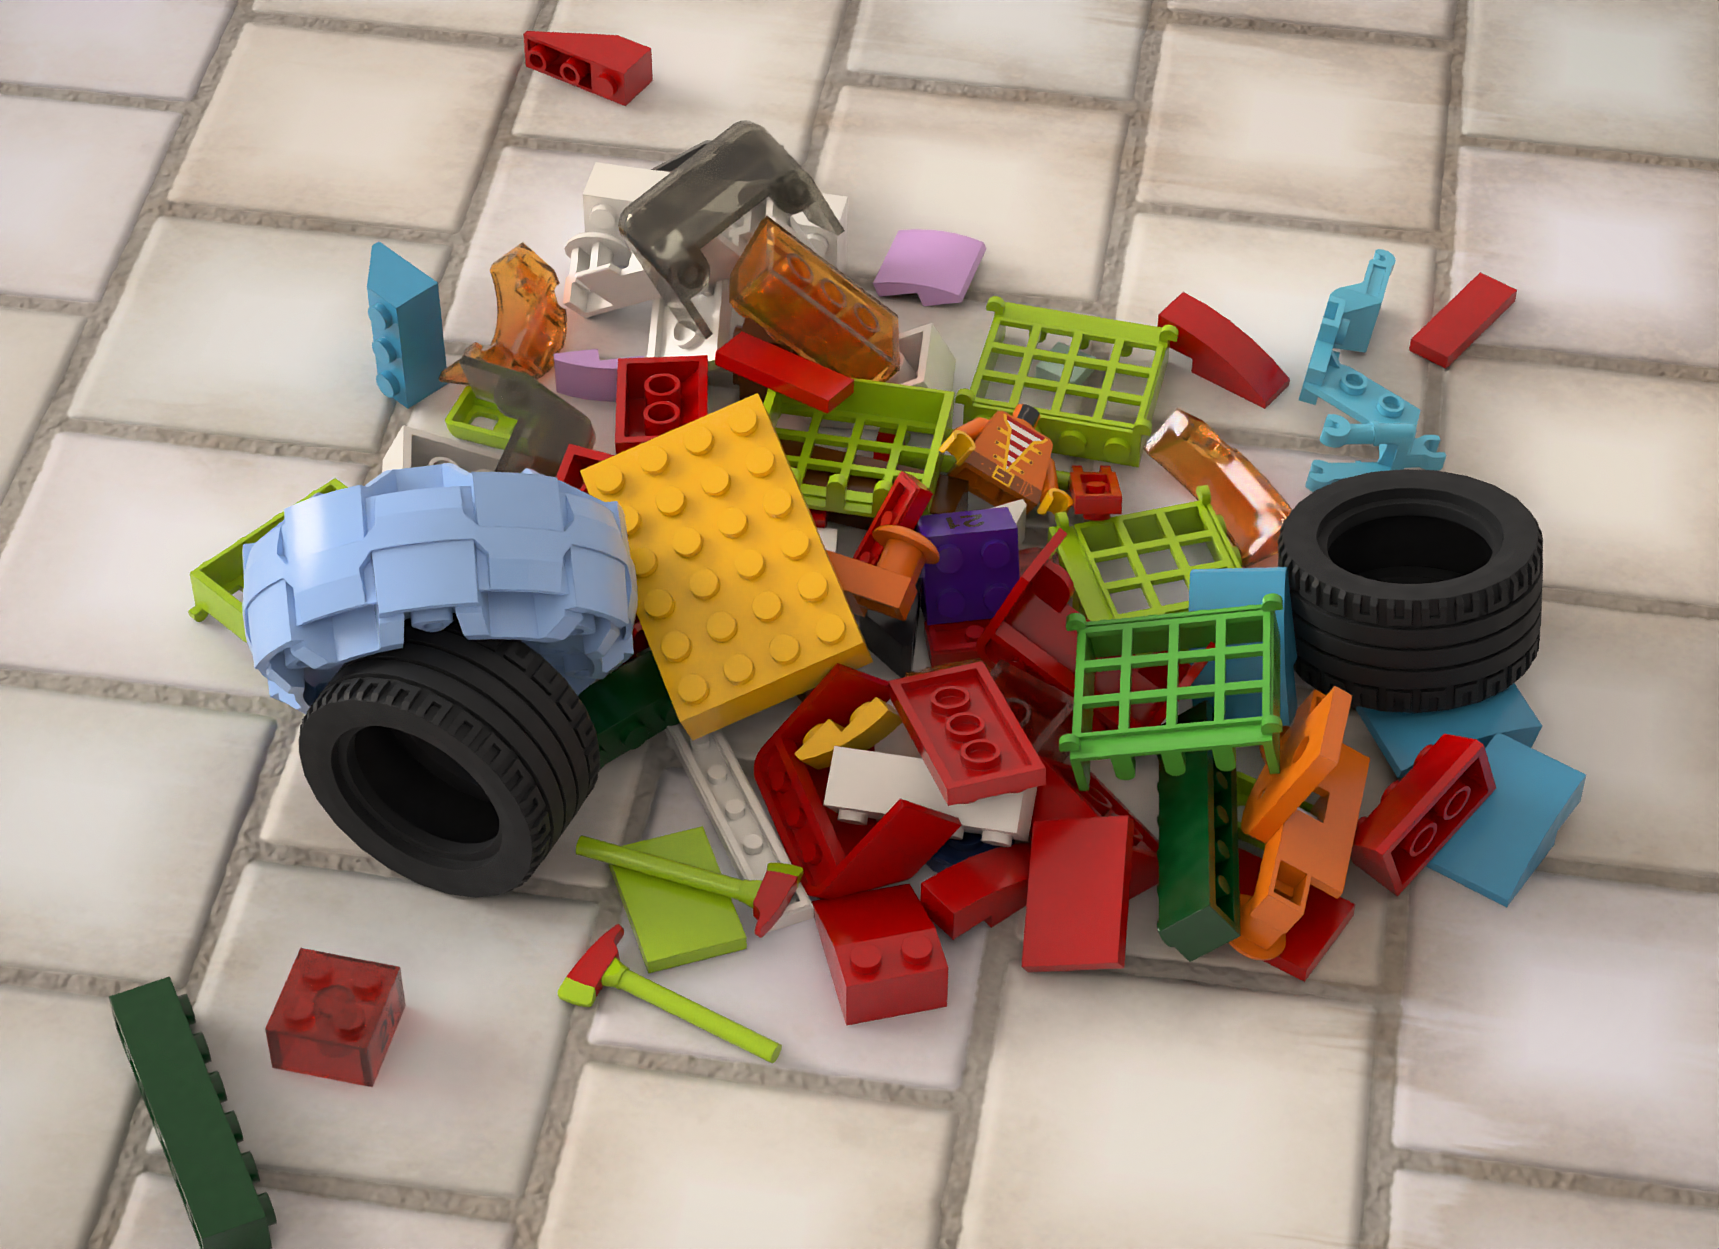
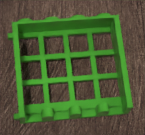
[1059,593,1283,791]

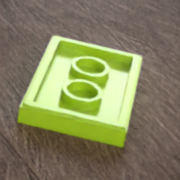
[608,826,747,974]

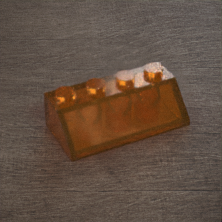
[729,216,900,382]

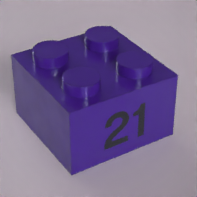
[915,507,1020,625]

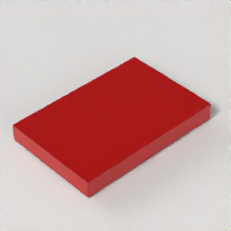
[1021,815,1135,973]
[1228,847,1355,982]

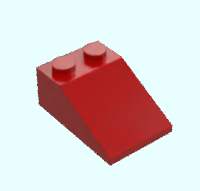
[811,883,949,1026]

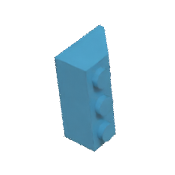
[367,241,448,409]

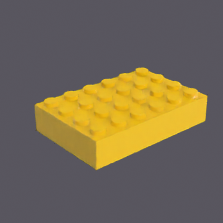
[580,393,873,741]

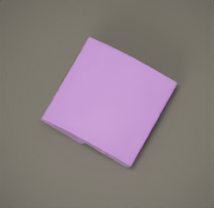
[873,229,986,306]

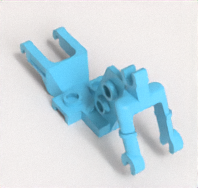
[1299,249,1446,492]

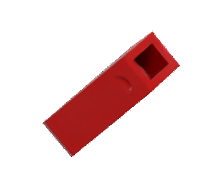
[523,31,653,106]

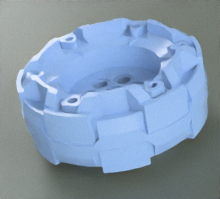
[242,463,638,714]

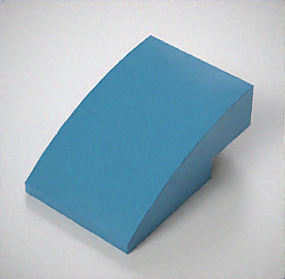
[1189,567,1298,726]
[1356,683,1542,778]
[1426,732,1586,907]

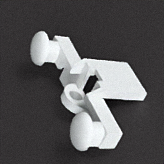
[563,180,804,371]

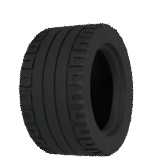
[1278,469,1543,713]
[299,613,600,898]

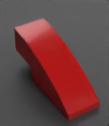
[1157,292,1290,409]
[920,843,1031,940]

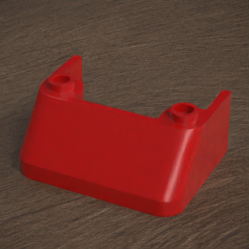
[976,528,1215,757]
[754,663,962,899]

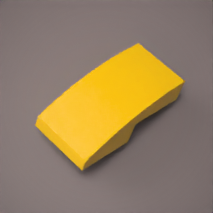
[794,697,903,770]

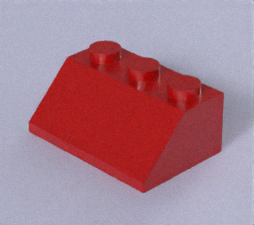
[615,355,708,455]
[1350,734,1496,897]
[1029,755,1159,900]

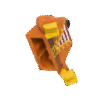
[939,404,1073,516]

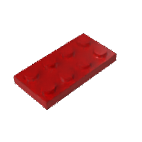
[888,661,1046,806]

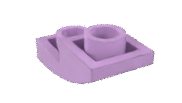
[553,349,644,402]

